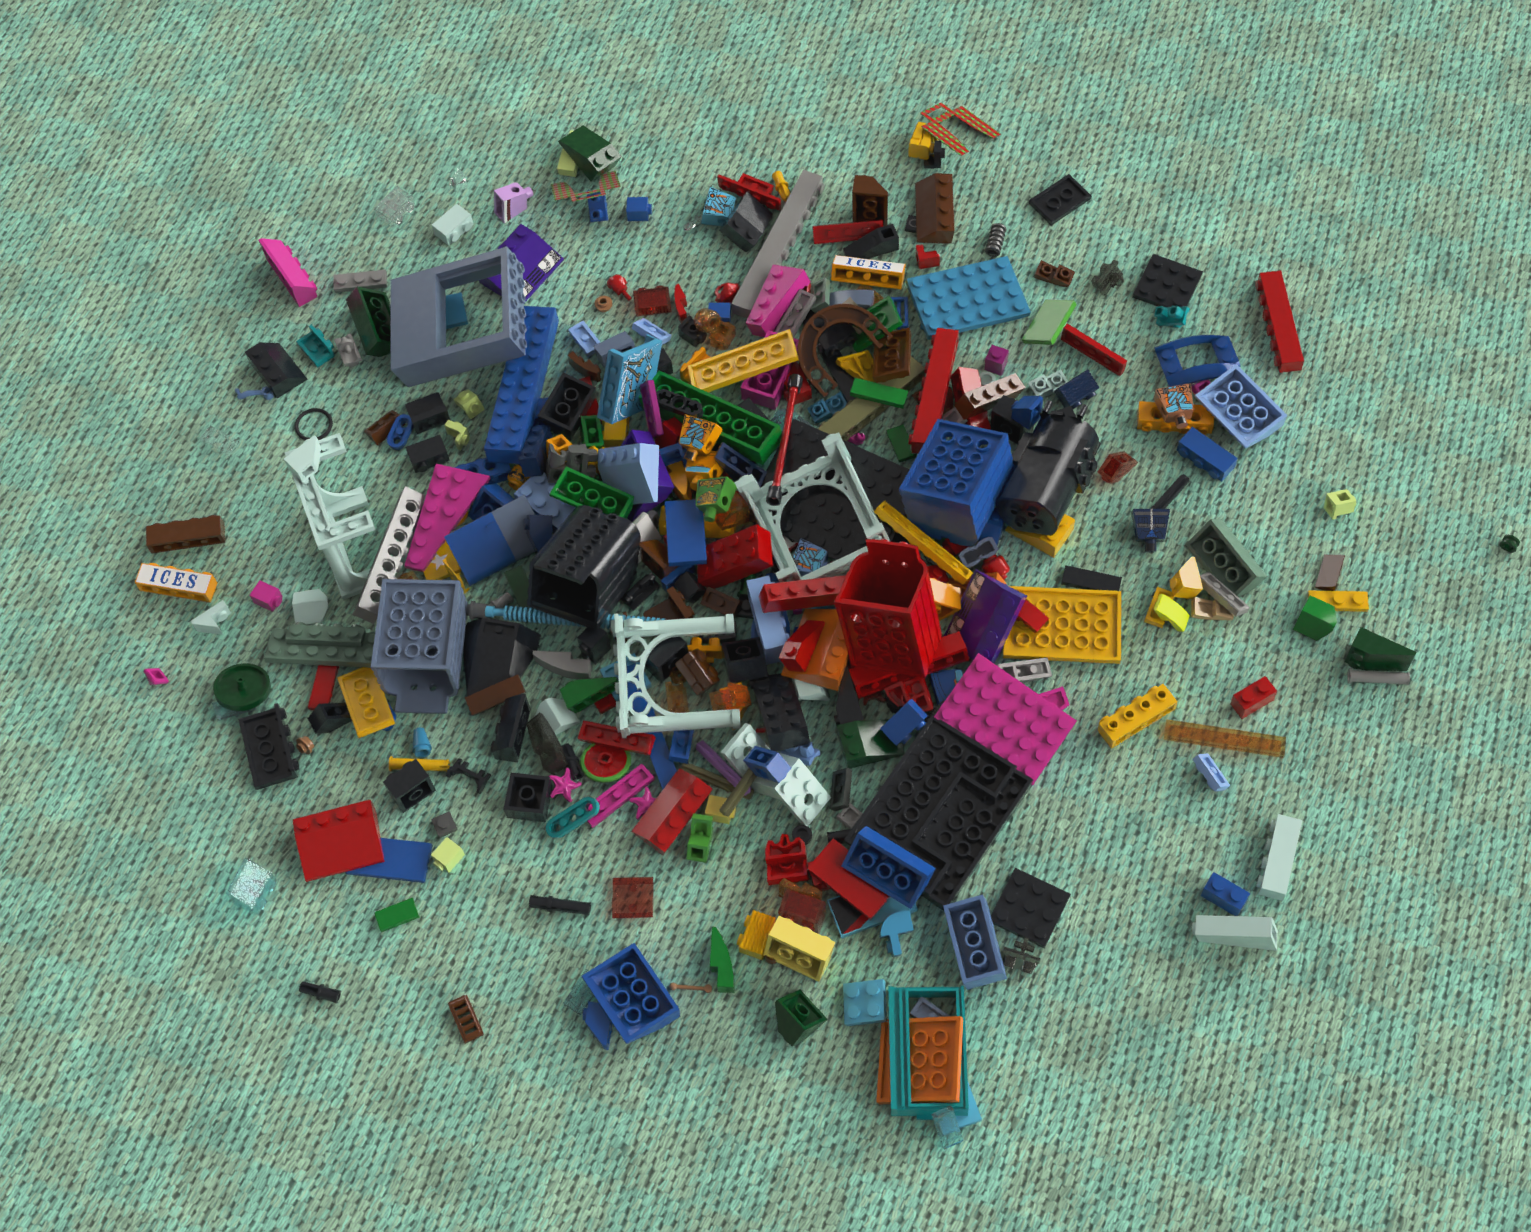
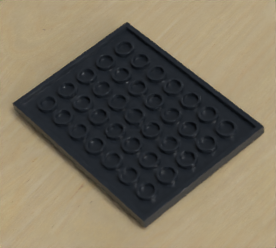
[742,418,910,561]

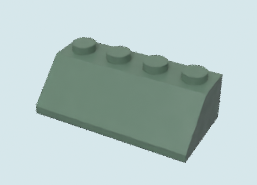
[1185,519,1267,597]

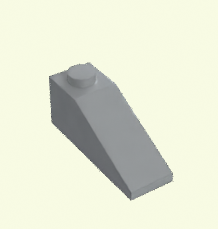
[997,658,1052,683]

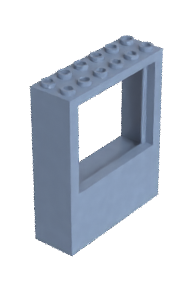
[391,247,527,387]

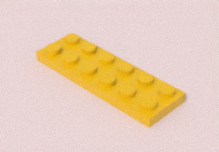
[688,329,799,392]

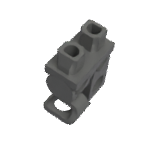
[545,444,598,483]

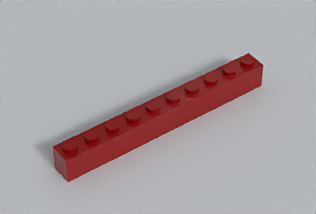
[758,565,949,613]

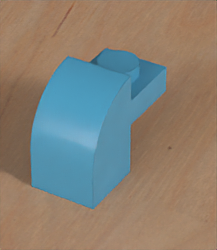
[879,910,914,957]

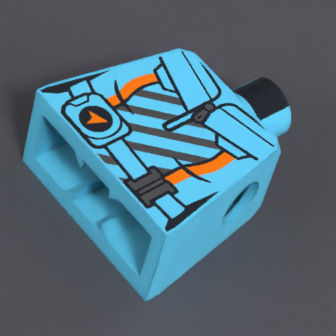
[701,187,736,226]

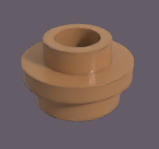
[594,296,612,312]
[296,736,314,755]

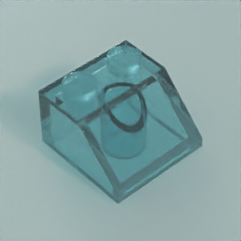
[226,858,276,914]

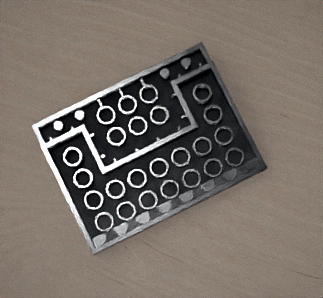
[844,715,1033,912]

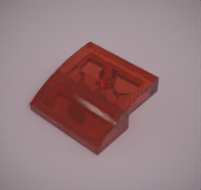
[612,877,654,919]

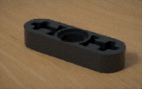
[656,389,704,419]

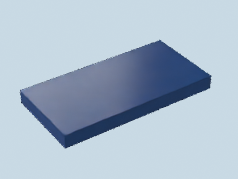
[665,499,707,567]
[345,838,433,883]

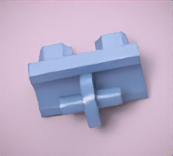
[779,742,820,766]

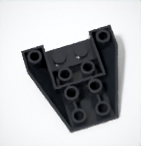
[463,617,541,696]

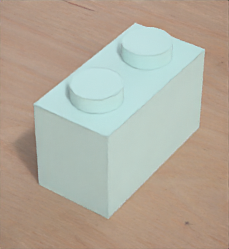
[432,204,474,246]

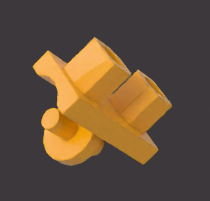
[687,637,723,663]

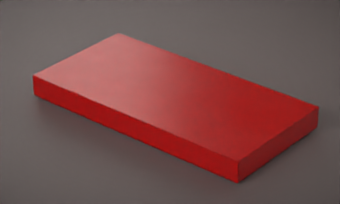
[807,838,890,921]

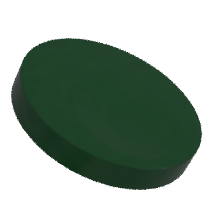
[213,663,271,711]

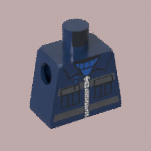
[1131,509,1170,552]

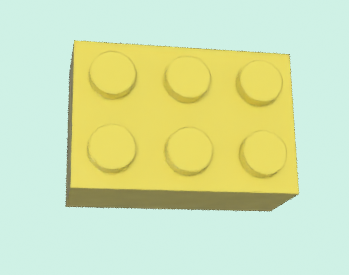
[763,916,835,982]

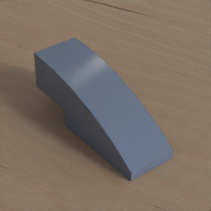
[830,290,874,310]

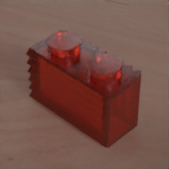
[633,285,672,317]

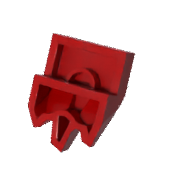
[765,834,809,885]

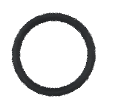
[295,408,333,440]

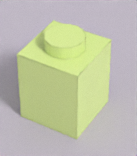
[431,837,465,872]

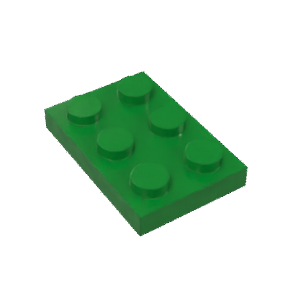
[852,296,903,353]

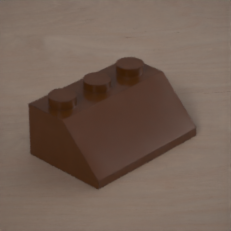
[852,175,888,226]

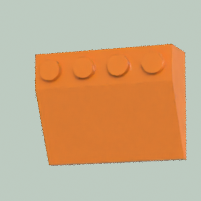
[781,609,849,691]

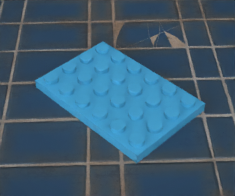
[906,256,1031,340]

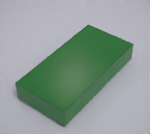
[886,424,917,463]
[374,898,420,932]

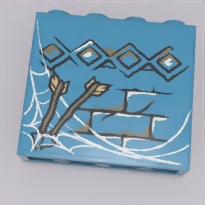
[597,334,662,424]

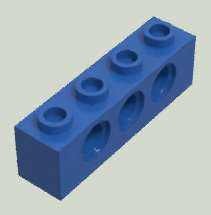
[454,457,511,485]

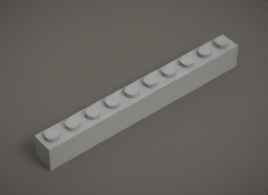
[731,170,824,319]

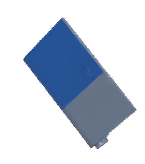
[444,495,535,587]

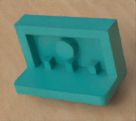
[296,324,335,368]

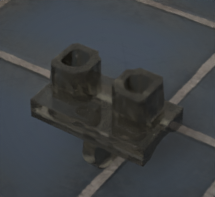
[1091,260,1124,296]
[1002,937,1041,974]

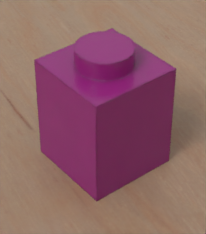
[984,345,1009,376]

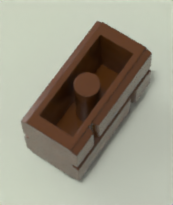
[675,648,720,695]

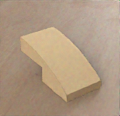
[1191,597,1234,620]

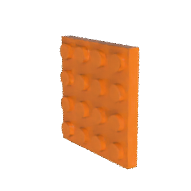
[876,1016,963,1105]

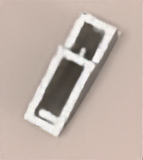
[526,712,568,775]

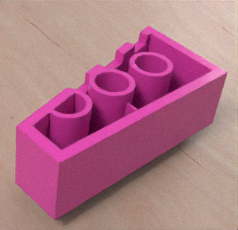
[746,265,811,337]

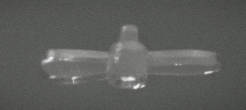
[683,214,703,231]

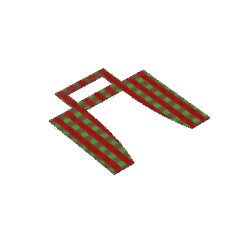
[920,102,1001,156]

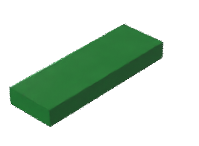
[850,378,908,409]

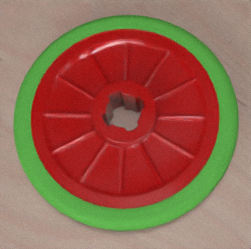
[580,743,631,783]

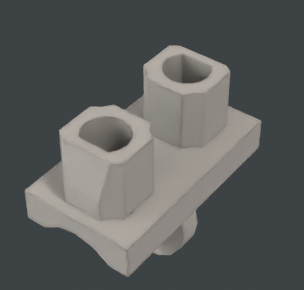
[334,333,362,368]

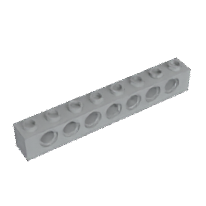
[352,486,425,624]

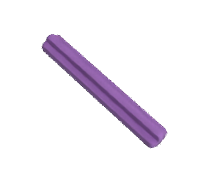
[696,740,751,796]

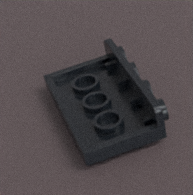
[238,703,300,790]

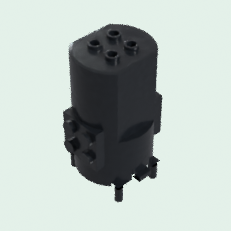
[996,400,1101,536]

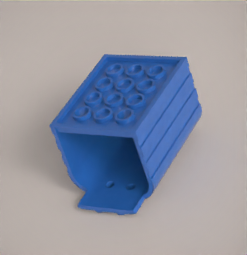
[899,419,1015,546]

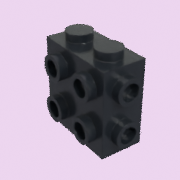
[814,318,858,359]

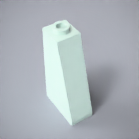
[1192,915,1278,951]

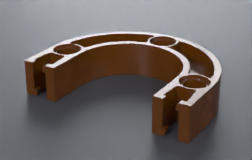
[797,304,893,398]

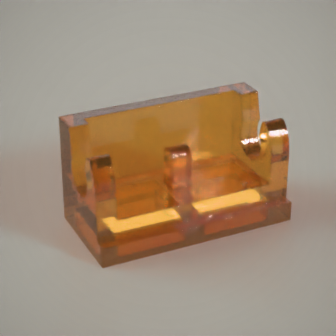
[665,681,689,713]

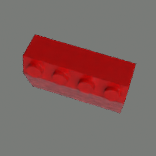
[292,799,385,882]

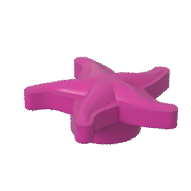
[548,768,582,802]
[630,787,656,820]

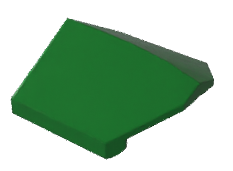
[1293,595,1337,641]

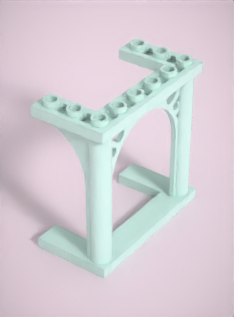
[735,432,891,583]
[285,433,395,600]

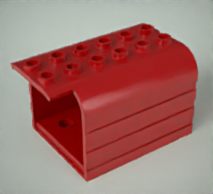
[834,539,942,678]

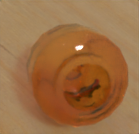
[694,308,721,333]

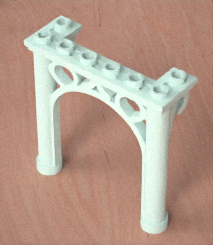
[611,614,741,738]

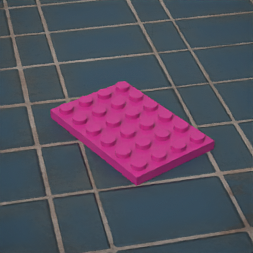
[934,653,1077,786]

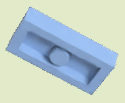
[632,318,672,345]
[568,321,601,357]
[1193,753,1230,792]

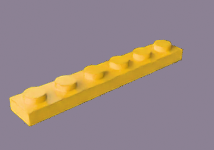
[874,500,973,585]

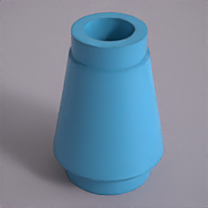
[412,727,432,758]

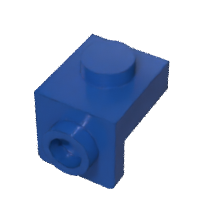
[659,443,687,468]

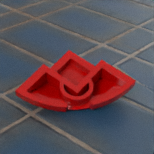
[884,677,934,712]

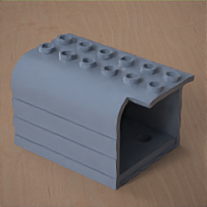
[371,579,468,714]

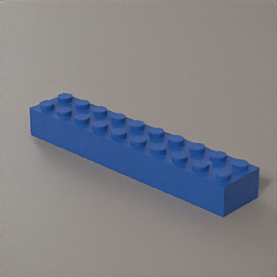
[484,306,559,464]

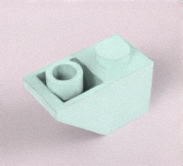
[284,435,321,483]

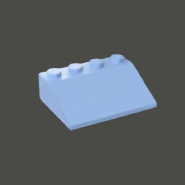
[1194,364,1287,449]
[597,443,659,505]

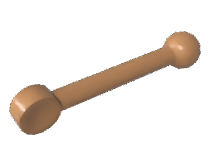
[669,982,712,993]

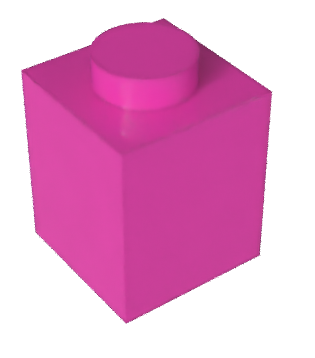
[249,580,283,612]

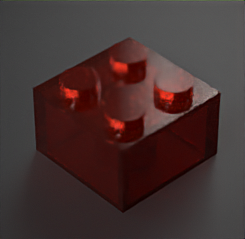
[778,889,826,934]

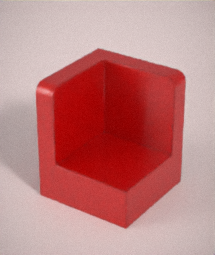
[916,244,940,269]

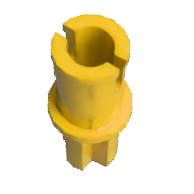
[772,171,791,202]

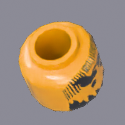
[507,464,530,491]

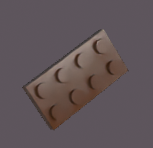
[872,327,911,383]

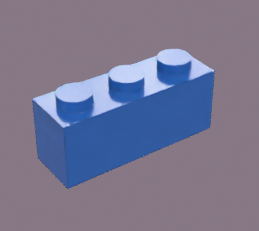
[1177,427,1238,482]

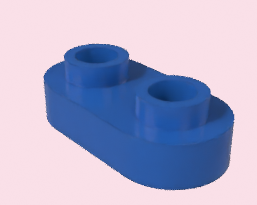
[387,414,414,450]

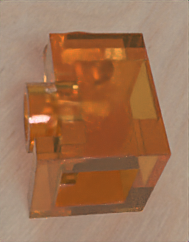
[709,320,736,350]

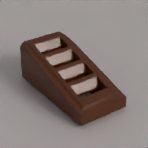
[448,995,484,1044]

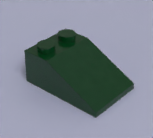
[558,125,622,182]
[1344,627,1417,671]
[837,719,905,769]

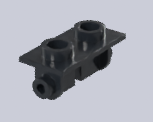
[621,573,661,611]

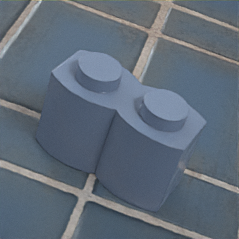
[957,537,998,568]

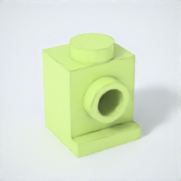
[1324,489,1356,520]

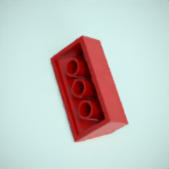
[631,768,713,855]

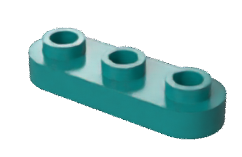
[546,797,600,838]

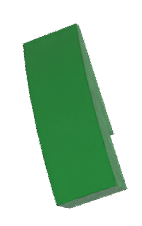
[710,927,735,993]

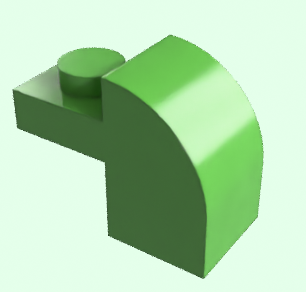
[686,813,713,863]

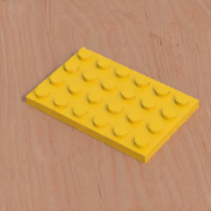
[1003,586,1121,664]

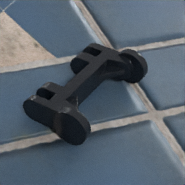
[446,758,491,794]

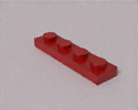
[812,220,883,244]
[1060,323,1127,376]
[578,720,656,756]

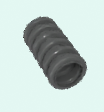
[985,223,1007,257]

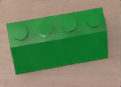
[549,467,634,519]

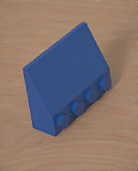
[582,943,680,1044]

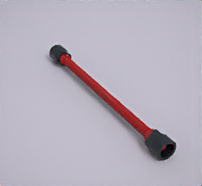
[766,374,803,506]

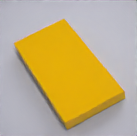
[337,667,396,738]

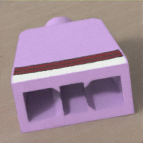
[494,183,533,223]

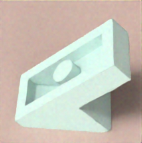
[191,600,231,635]

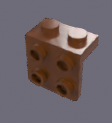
[643,586,695,637]

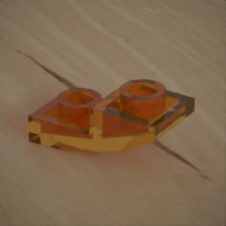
[778,878,822,907]

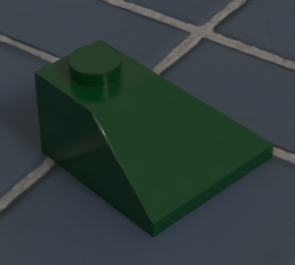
[775,989,828,1047]

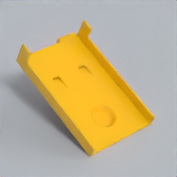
[442,558,470,594]

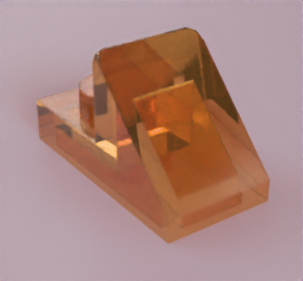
[709,683,752,711]

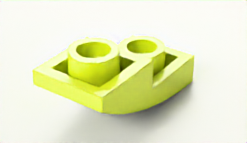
[1154,594,1190,632]

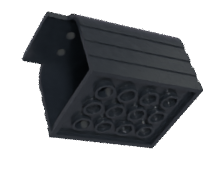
[527,505,641,630]

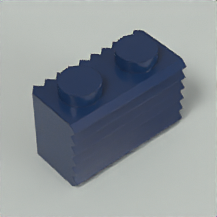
[1054,370,1099,409]

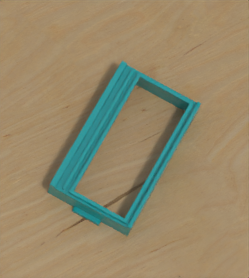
[888,986,969,1120]

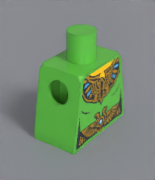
[695,476,737,522]

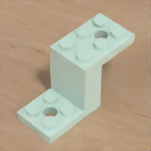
[720,723,831,826]

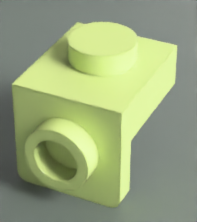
[454,389,484,419]
[444,420,470,451]

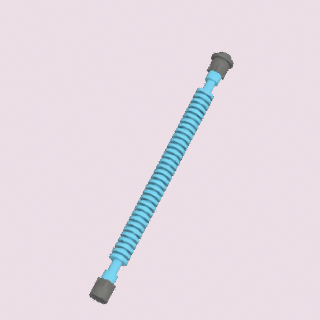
[466,601,699,636]

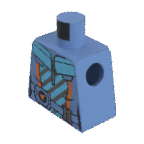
[793,538,830,577]

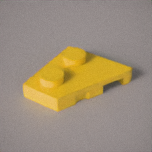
[836,350,874,382]

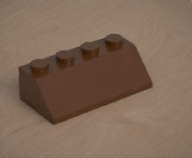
[915,173,954,244]

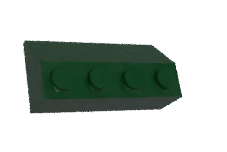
[346,286,391,357]

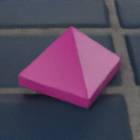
[144,668,169,685]

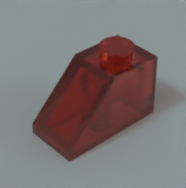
[1098,451,1138,483]

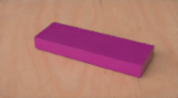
[640,380,664,439]

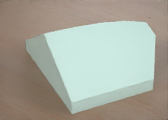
[292,589,328,625]
[792,678,830,701]
[533,698,580,741]

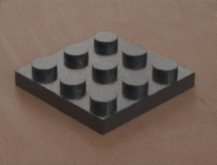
[1132,254,1203,307]
[991,868,1071,949]

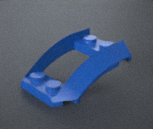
[1154,335,1240,387]

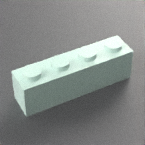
[1256,814,1302,901]

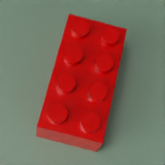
[697,524,773,589]

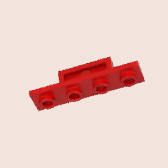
[717,173,782,211]

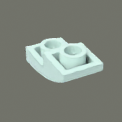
[1028,370,1068,397]

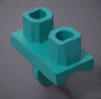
[1154,306,1190,328]

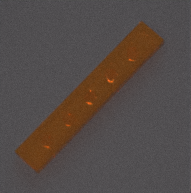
[1163,719,1286,758]

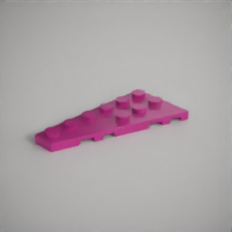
[404,464,491,572]

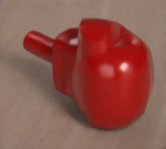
[607,274,632,301]

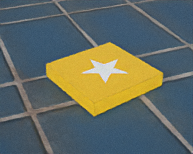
[423,542,461,580]

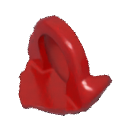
[715,282,740,304]

